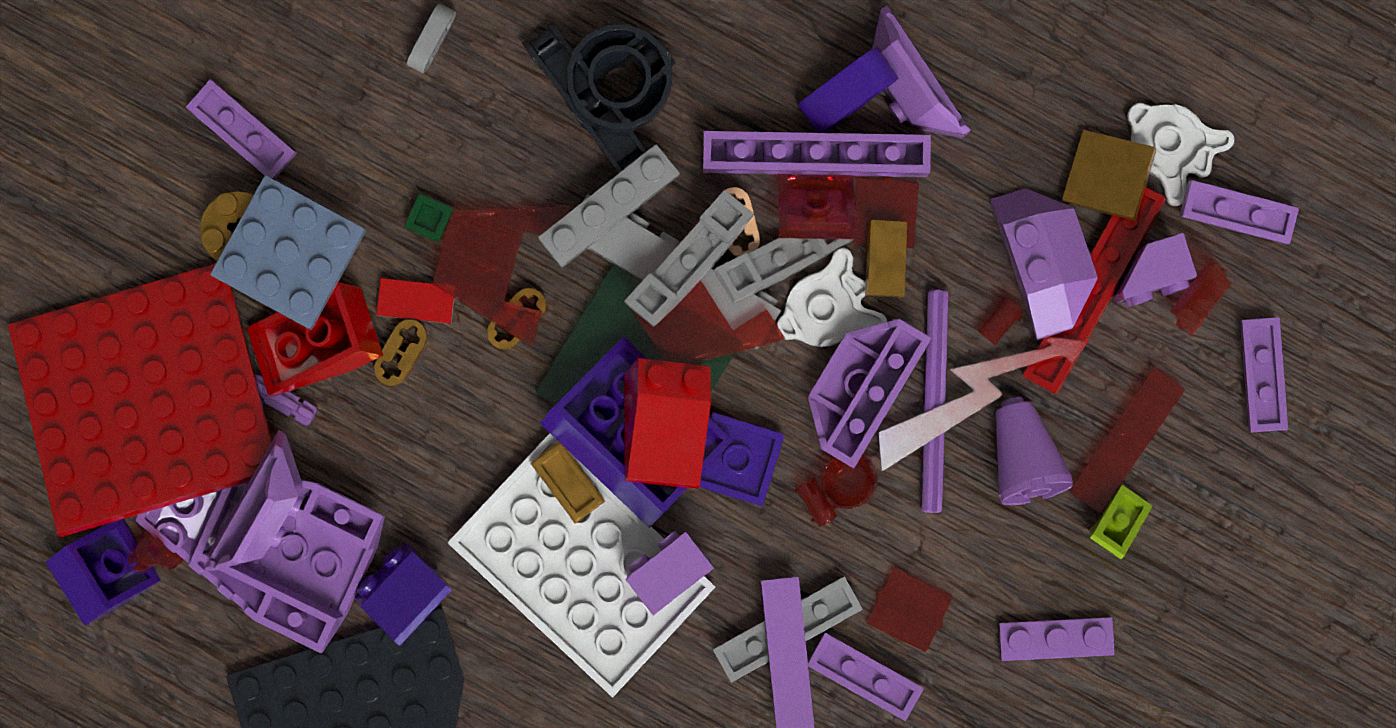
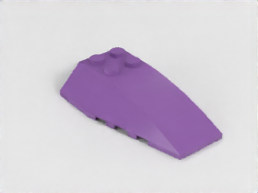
[135,480,385,653]

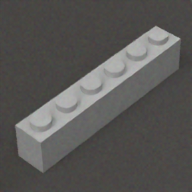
[583,194,781,351]

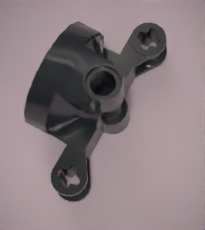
[522,21,676,175]

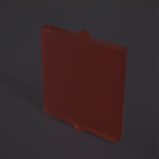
[852,177,919,249]
[1170,259,1231,336]
[867,568,953,652]

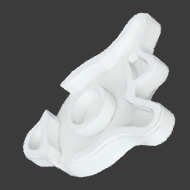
[1127,103,1234,206]
[776,248,887,347]

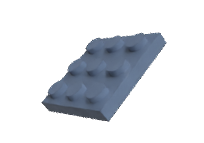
[210,175,366,330]

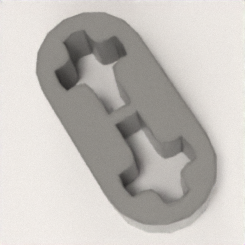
[407,3,456,74]

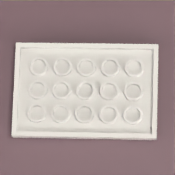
[448,434,715,698]

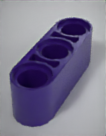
[797,47,899,133]

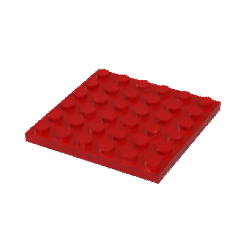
[8,264,272,537]

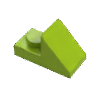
[1089,485,1153,559]

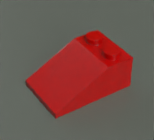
[247,282,383,397]
[624,358,711,489]

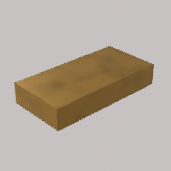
[865,220,907,298]
[530,442,605,524]

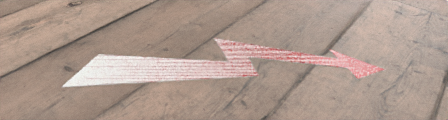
[879,337,1089,471]

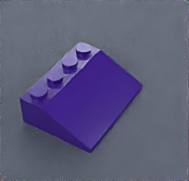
[540,336,733,528]

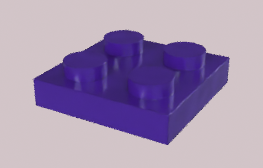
[700,412,785,507]

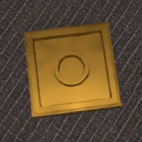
[1062,130,1157,221]

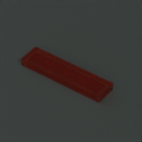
[1068,368,1185,513]

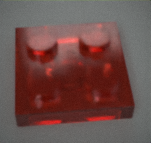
[778,174,855,239]

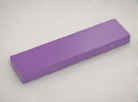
[761,577,815,728]

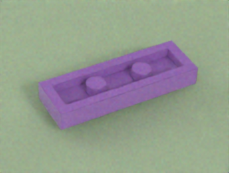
[186,79,297,180]
[1179,180,1299,244]
[1240,317,1288,433]
[998,617,1114,661]
[808,633,924,721]

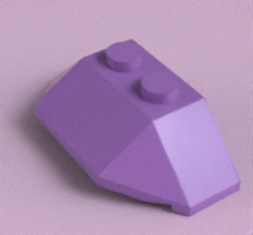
[872,6,970,138]
[990,188,1098,340]
[808,319,932,468]
[204,430,303,571]

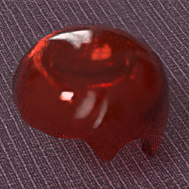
[821,454,878,510]

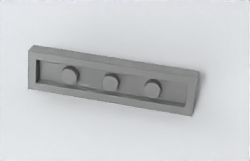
[538,144,680,269]
[713,576,863,683]

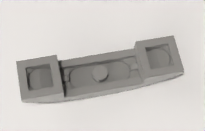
[625,190,754,327]
[714,207,854,303]

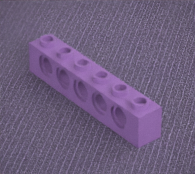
[703,131,931,177]

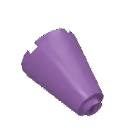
[996,397,1073,506]

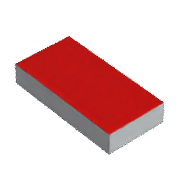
[376,278,456,324]

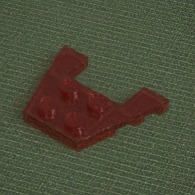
[433,204,571,347]
[631,218,785,364]

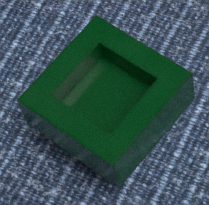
[404,193,454,243]

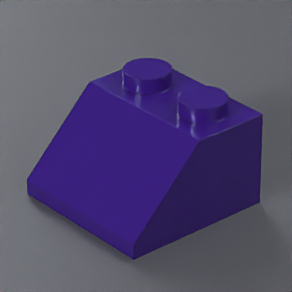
[45,519,161,626]
[354,542,452,646]

